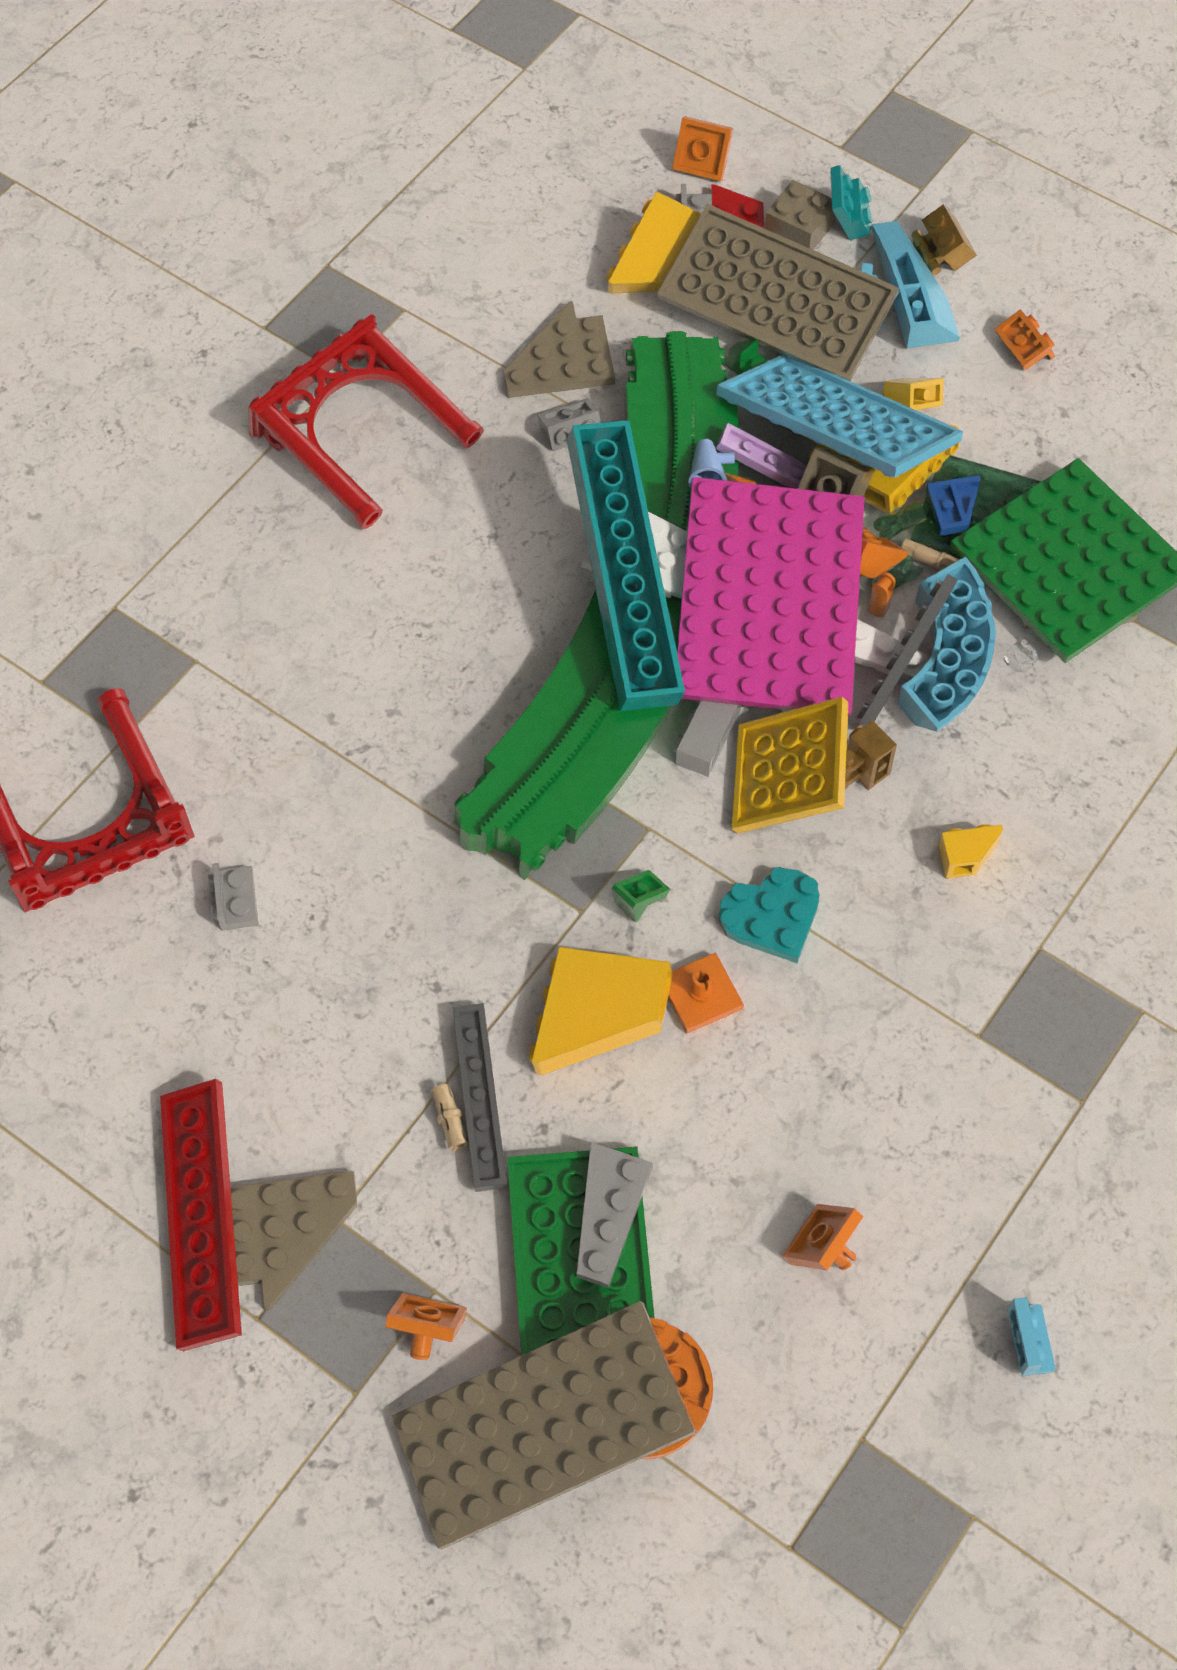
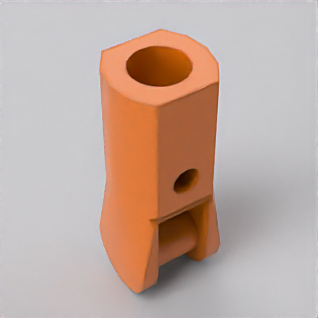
[868,572,896,617]

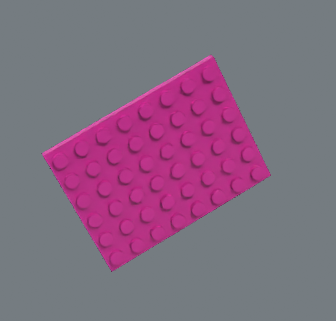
[677,477,865,717]

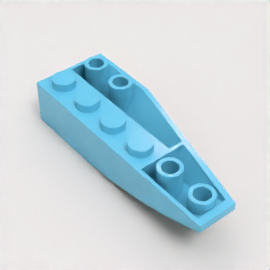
[871,221,960,348]

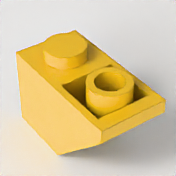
[938,824,1003,879]

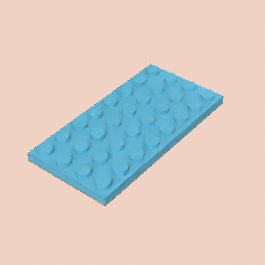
[716,355,963,478]

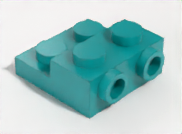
[830,165,873,241]

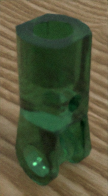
[873,501,927,540]
[871,556,923,591]

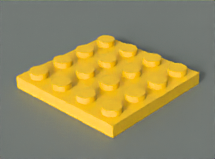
[732,697,848,834]

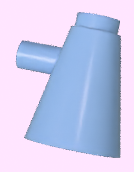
[688,439,735,489]

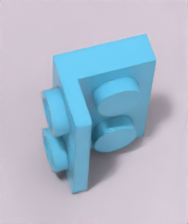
[1007,1297,1055,1377]

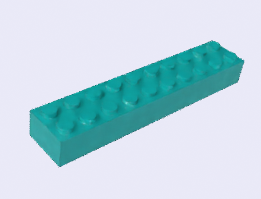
[567,420,685,711]

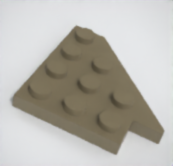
[504,301,615,398]
[231,1171,358,1310]

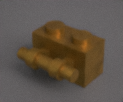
[911,204,977,275]
[845,720,897,790]

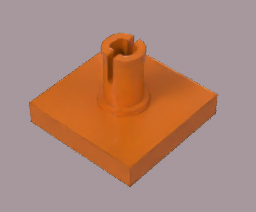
[672,116,734,181]
[668,952,744,1034]
[782,1204,864,1271]
[385,1293,467,1360]

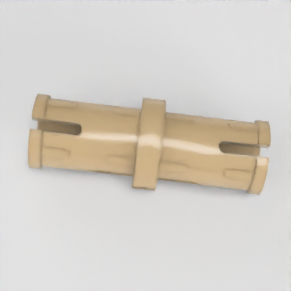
[431,1084,469,1151]

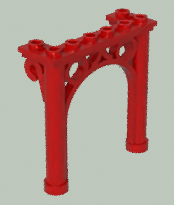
[248,314,484,529]
[0,688,195,912]

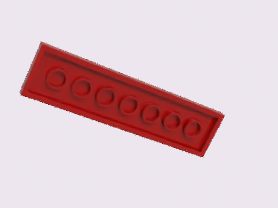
[160,1078,242,1352]

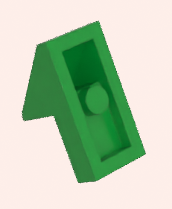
[724,339,768,375]
[611,870,670,922]

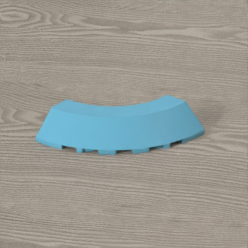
[898,557,996,732]

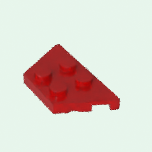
[711,184,765,229]

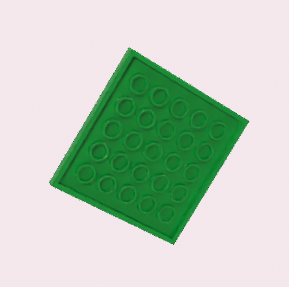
[950,458,1177,663]

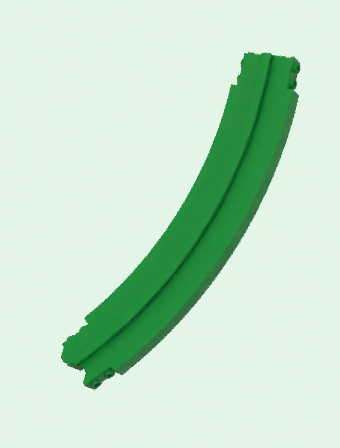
[454,331,739,880]

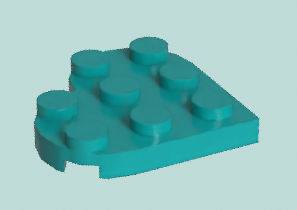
[718,867,820,964]

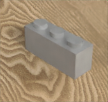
[673,700,743,777]

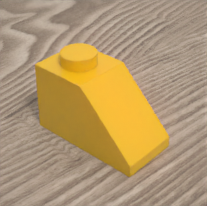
[883,378,944,410]

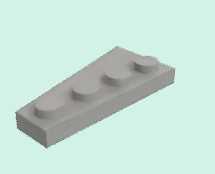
[577,1142,653,1289]

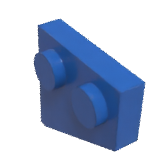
[925,475,981,536]

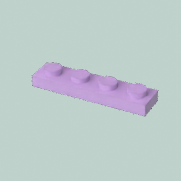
[716,423,807,489]

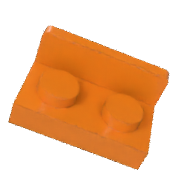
[994,309,1055,371]

